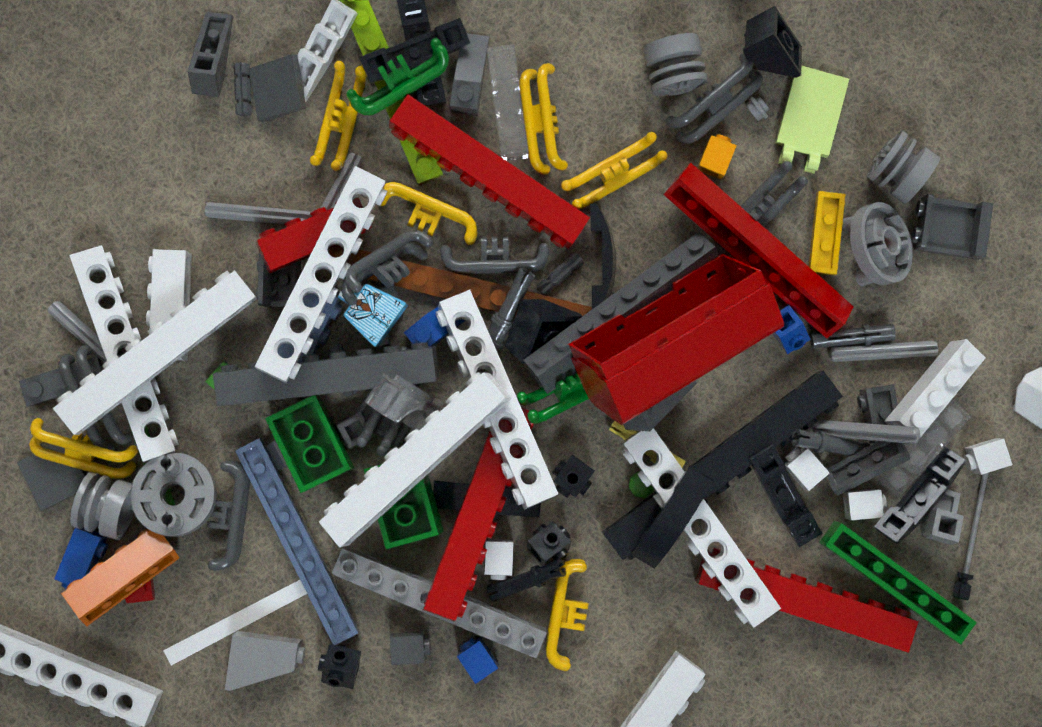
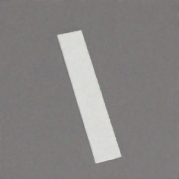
[163,578,307,665]

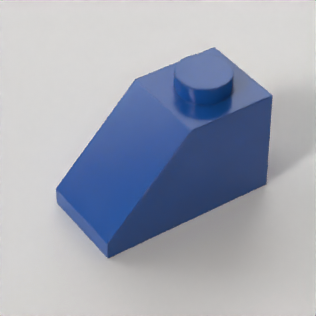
[404,307,465,347]

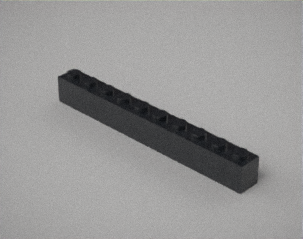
[602,370,843,560]

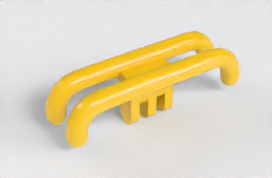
[310,61,366,171]
[519,63,568,175]
[561,132,668,210]
[381,182,478,245]
[29,418,138,479]
[546,559,589,671]

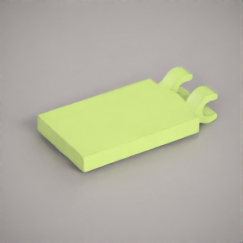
[775,66,849,174]

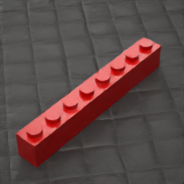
[389,94,590,249]
[663,163,854,338]
[422,407,534,622]
[695,547,919,653]

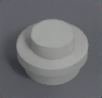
[745,96,770,122]

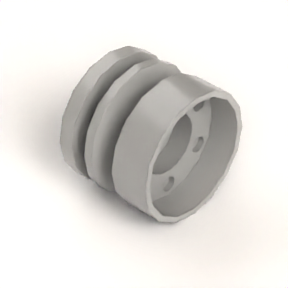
[643,33,708,96]
[867,130,941,204]
[70,472,134,540]

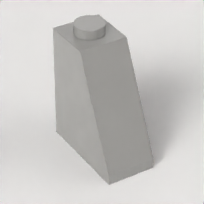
[225,631,305,691]

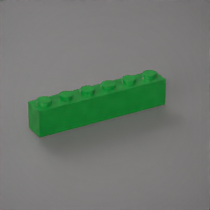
[819,521,977,645]

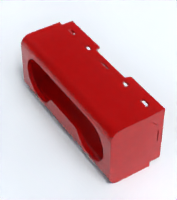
[568,254,784,425]

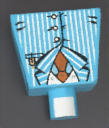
[338,284,408,348]

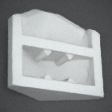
[1013,367,1042,429]

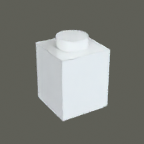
[964,438,1012,475]
[784,447,829,491]
[843,489,887,520]
[485,539,514,580]

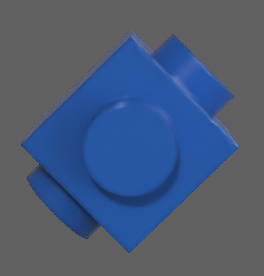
[773,305,811,354]

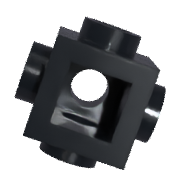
[552,454,595,498]
[527,521,571,566]
[318,644,361,689]

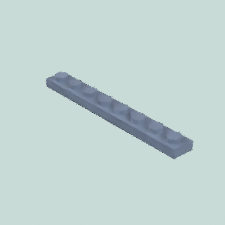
[235,438,359,645]

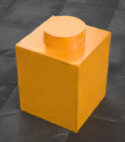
[697,134,737,180]

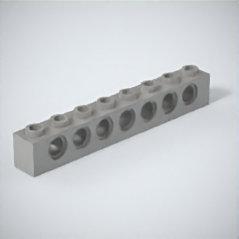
[332,546,547,658]

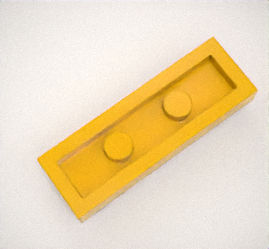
[808,191,846,276]

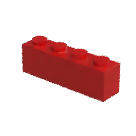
[256,197,372,274]

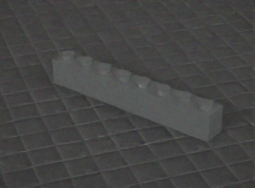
[524,232,718,394]
[213,342,440,406]

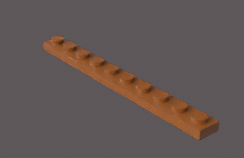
[329,245,592,317]

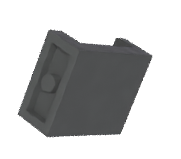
[911,194,994,260]

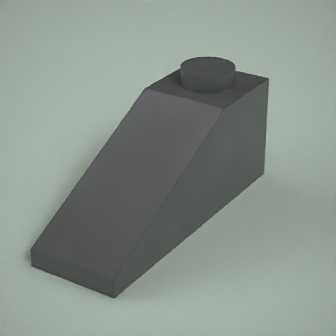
[187,12,233,97]
[450,33,490,116]

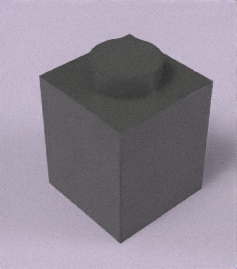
[390,631,431,665]

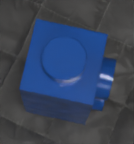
[54,528,108,588]

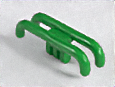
[346,38,449,116]
[516,373,589,424]

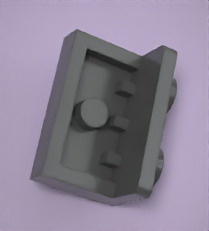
[256,252,301,308]
[857,384,898,444]

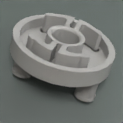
[842,202,913,287]
[131,453,217,537]

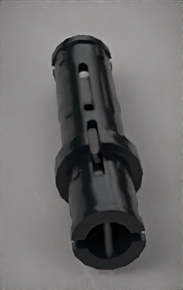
[487,559,566,602]

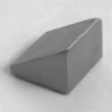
[334,412,373,449]
[266,441,287,471]

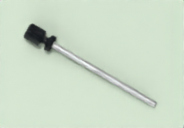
[952,472,989,601]

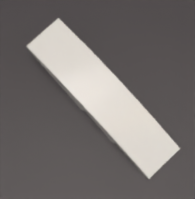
[298,0,358,103]

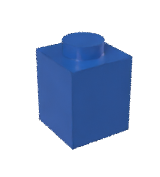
[457,637,499,684]

